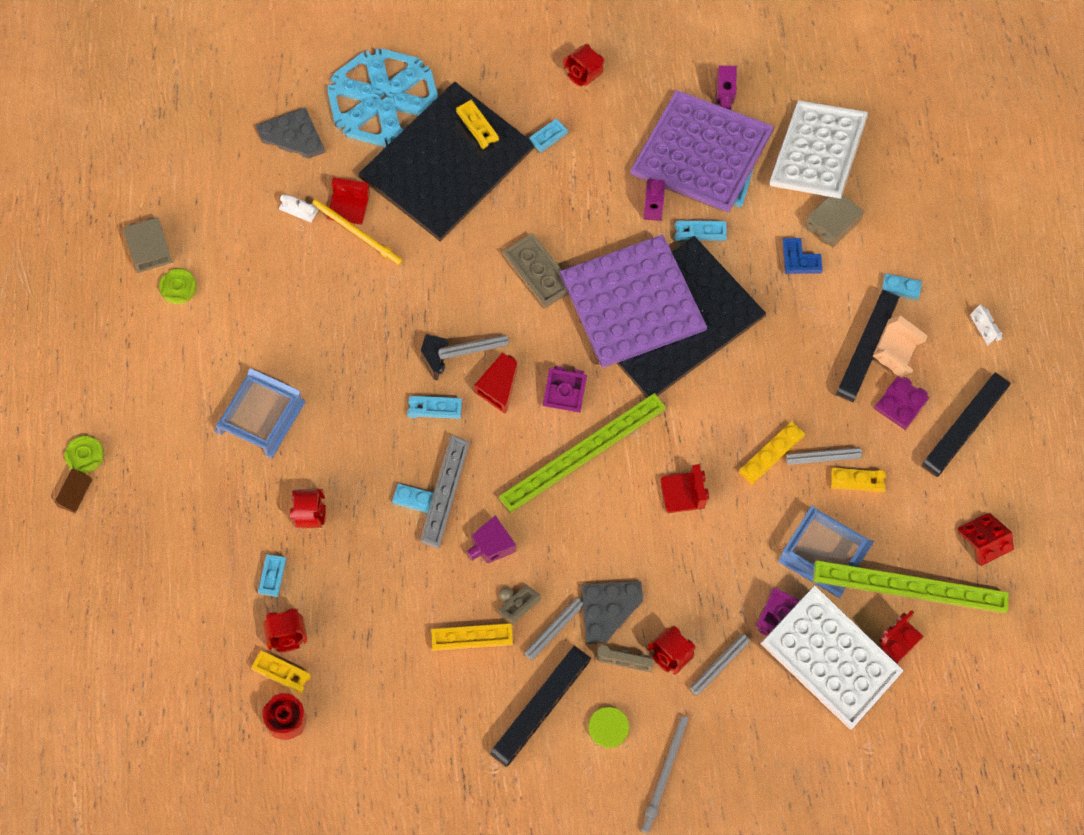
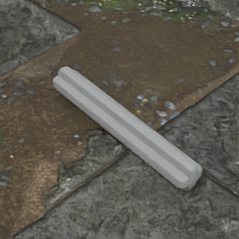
[438,335,509,359]
[786,447,862,465]
[524,598,584,660]
[690,634,750,696]

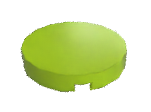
[159,269,197,304]
[64,435,104,473]
[588,707,629,749]

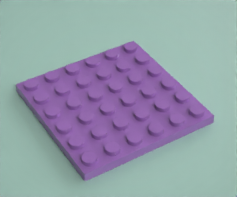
[630,90,774,213]
[560,234,707,368]

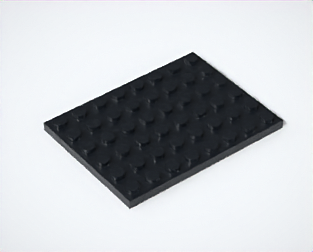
[359,81,535,242]
[579,236,766,398]

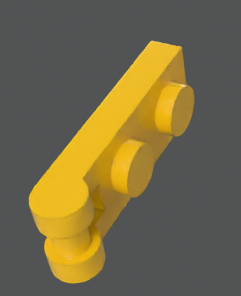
[456,100,499,149]
[831,468,886,492]
[251,650,311,694]

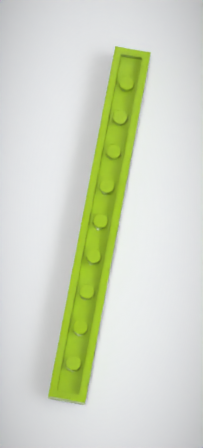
[499,393,666,514]
[813,561,1009,614]

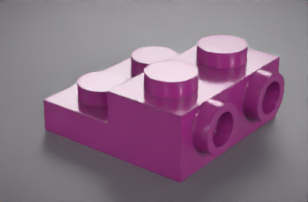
[543,366,587,413]
[874,376,930,430]
[755,587,800,636]

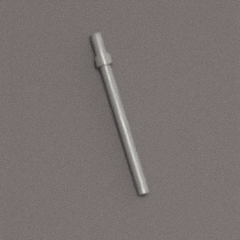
[641,716,689,834]

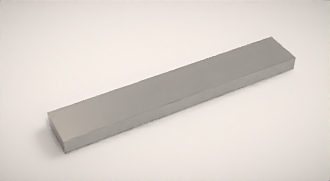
[419,435,470,549]

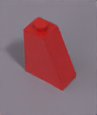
[474,352,518,414]

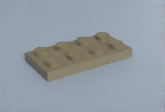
[502,233,568,309]

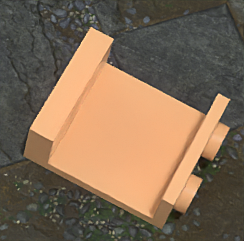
[873,315,928,376]

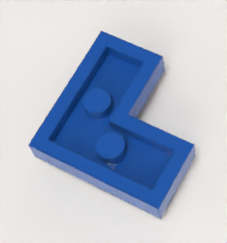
[782,238,823,274]

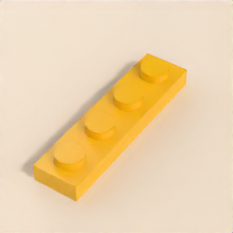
[738,421,805,486]
[431,623,513,651]

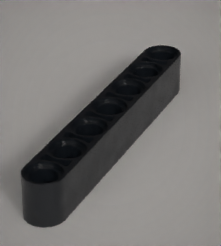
[836,289,900,403]
[922,372,1011,477]
[490,646,591,767]

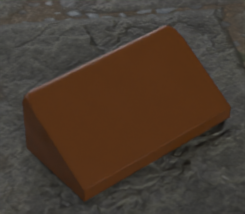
[55,469,93,513]

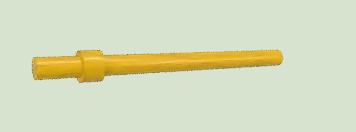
[312,199,403,266]

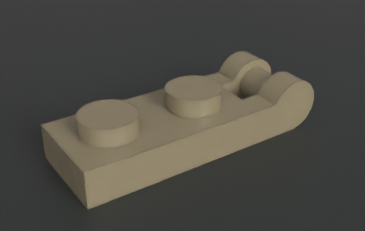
[597,645,654,673]

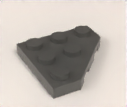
[255,107,325,159]
[581,581,643,644]

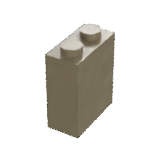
[805,194,864,248]
[123,217,173,273]

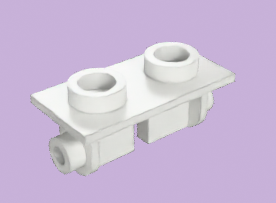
[279,194,319,222]
[970,304,1003,346]

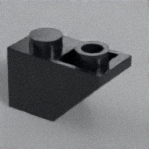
[421,334,448,380]

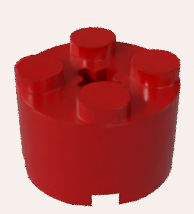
[563,44,605,86]
[290,489,326,529]
[263,608,307,652]
[648,626,696,675]
[263,693,307,740]

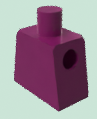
[716,65,737,110]
[643,179,665,221]
[466,515,516,563]

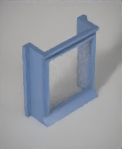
[215,368,306,458]
[778,505,874,599]

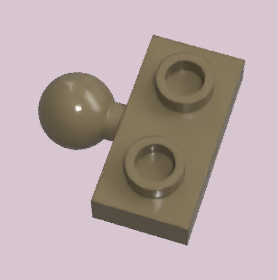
[498,585,541,624]

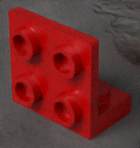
[327,177,370,225]
[879,610,924,664]

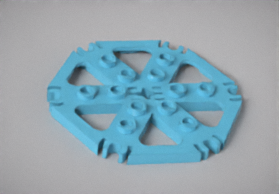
[327,48,438,147]

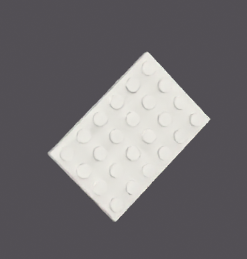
[770,101,868,199]
[761,586,903,729]

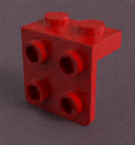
[660,464,709,513]
[958,513,1014,566]

